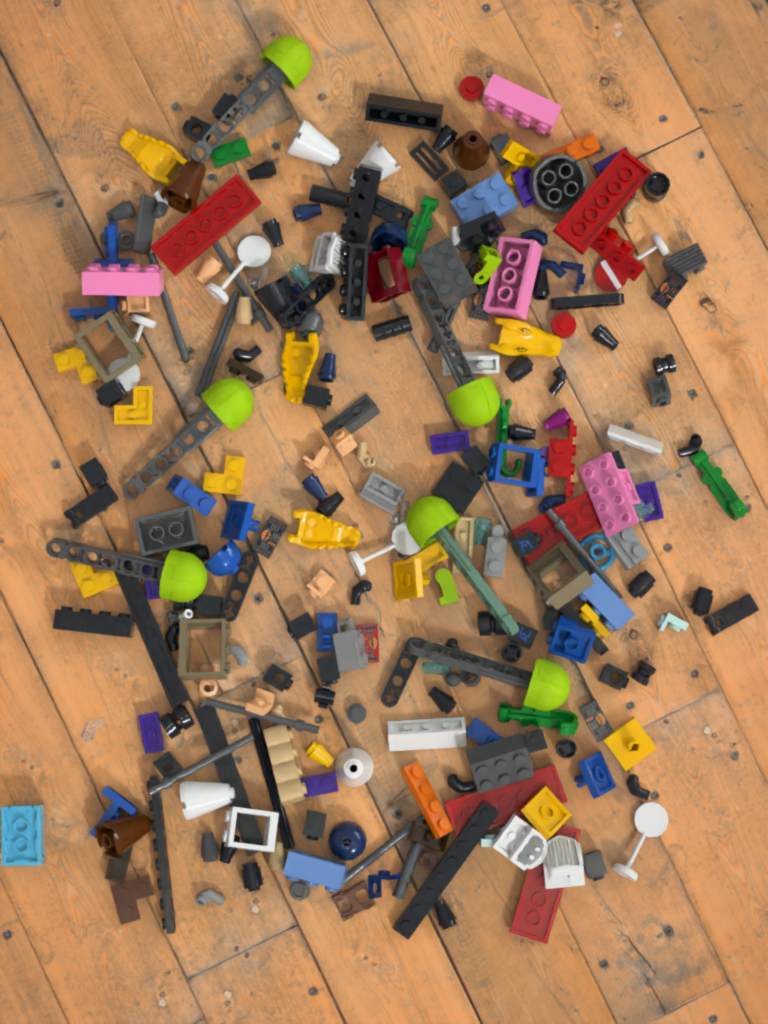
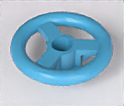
[578,533,616,571]

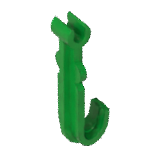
[402,195,439,270]
[495,398,522,478]
[689,449,749,521]
[497,702,578,735]

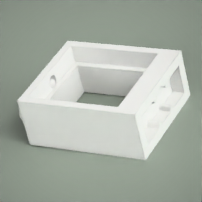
[222,807,279,852]

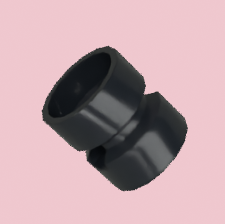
[642,172,670,203]
[478,611,507,636]
[159,703,195,739]

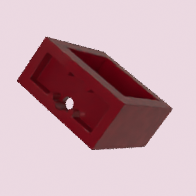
[367,245,411,303]

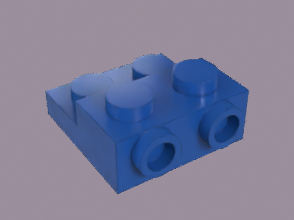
[546,615,597,664]

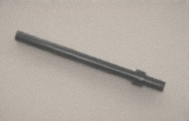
[212,241,273,333]
[147,253,190,362]
[545,508,623,599]
[205,698,320,734]
[148,733,255,796]
[344,814,426,885]

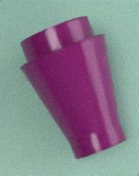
[542,407,572,432]

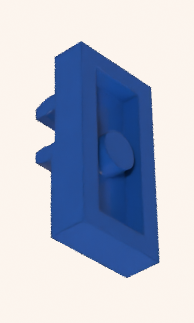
[525,458,548,498]
[317,613,337,652]
[466,717,504,745]

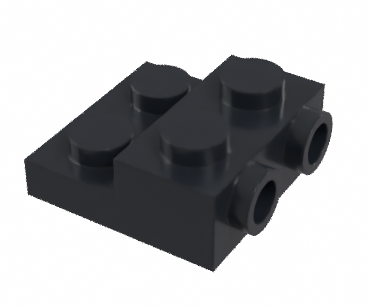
[459,211,506,252]
[431,461,484,514]

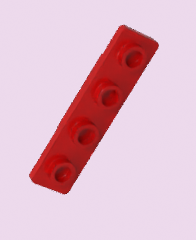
[590,227,645,281]
[547,420,577,498]

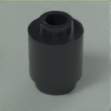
[504,356,533,383]
[627,570,656,599]
[690,587,713,617]
[241,862,263,892]

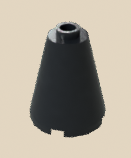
[254,275,298,330]

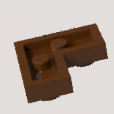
[111,875,154,925]

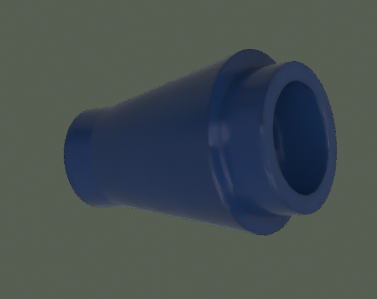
[293,204,322,223]
[318,353,336,383]
[301,473,328,502]

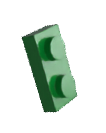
[210,137,251,169]

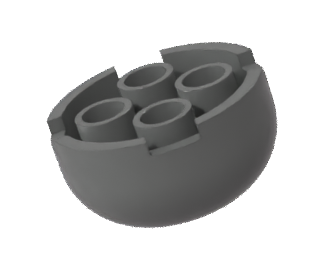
[528,153,587,212]

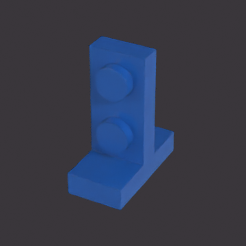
[93,221,134,267]
[70,295,118,332]
[165,474,217,517]
[90,785,139,838]

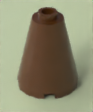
[452,130,490,171]
[160,160,206,213]
[95,814,151,859]

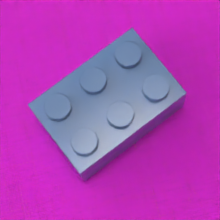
[449,172,519,225]
[576,572,635,632]
[283,849,349,892]

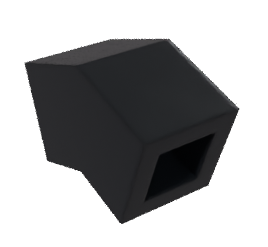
[542,607,560,630]

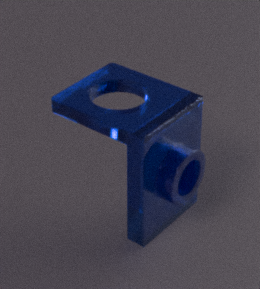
[559,260,585,293]
[368,870,401,899]

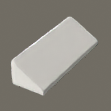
[442,351,500,376]
[605,424,663,456]

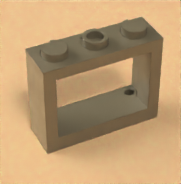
[73,309,147,384]
[526,540,595,610]
[178,618,232,681]

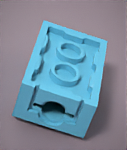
[1,805,45,866]

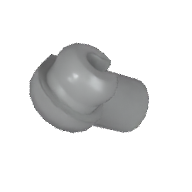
[231,645,249,666]
[196,889,226,906]

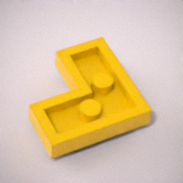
[500,138,540,187]
[53,344,100,385]
[114,386,153,425]
[203,455,246,496]
[69,562,119,599]
[577,604,610,639]

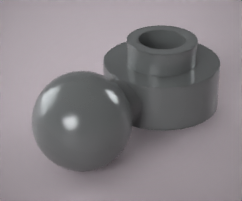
[100,230,135,250]
[446,670,481,687]

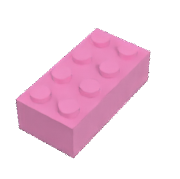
[482,74,562,137]
[483,236,543,320]
[82,263,164,296]

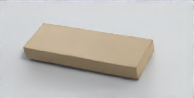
[452,516,475,574]

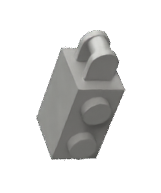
[482,525,507,579]
[332,618,368,672]

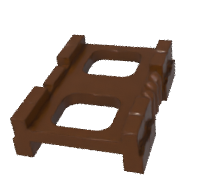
[332,880,376,921]

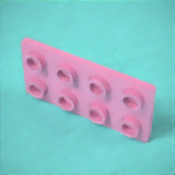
[579,452,641,537]

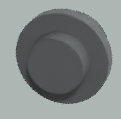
[347,704,366,723]
[290,881,309,901]

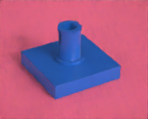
[220,500,260,541]
[574,751,616,799]

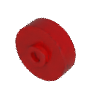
[459,76,484,102]
[551,313,576,339]

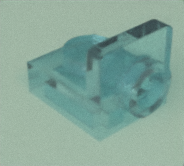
[634,499,655,521]

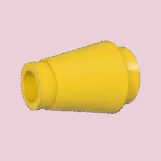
[305,741,334,768]

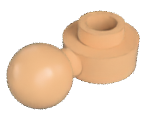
[197,663,218,699]

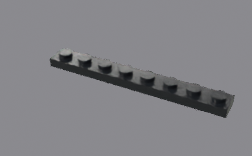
[114,560,190,708]
[195,705,263,856]
[147,775,176,934]
[392,800,500,940]

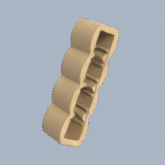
[263,725,308,806]

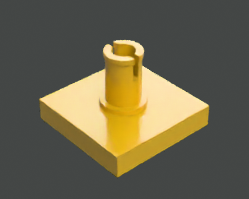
[393,558,430,601]
[603,716,657,771]
[520,786,572,840]

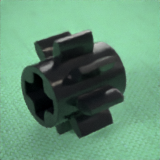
[314,685,336,709]

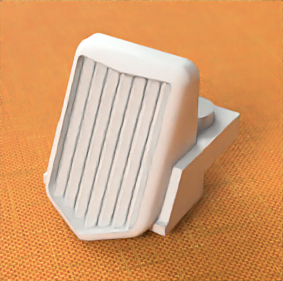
[308,232,345,277]
[491,814,548,871]
[542,835,585,889]

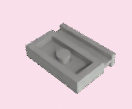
[359,472,406,515]
[604,527,650,571]

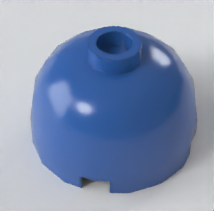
[204,539,242,577]

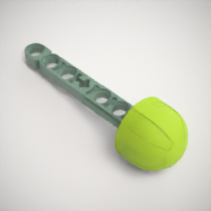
[406,496,519,637]

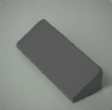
[133,194,158,255]
[321,394,380,438]

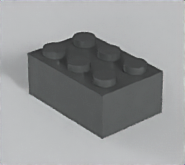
[416,237,479,309]
[134,506,201,557]
[465,733,534,794]

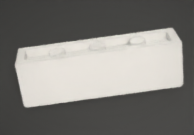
[387,717,466,751]

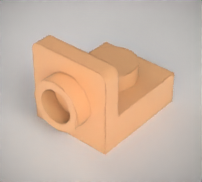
[119,296,150,316]
[329,427,358,457]
[302,445,331,471]
[306,569,336,599]
[245,687,275,716]

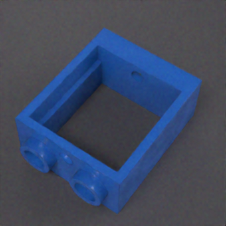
[486,443,542,489]

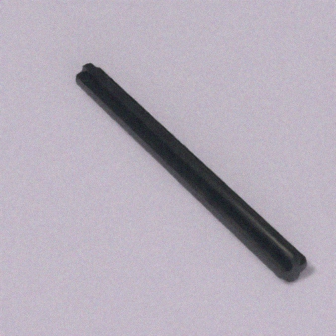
[248,718,295,849]

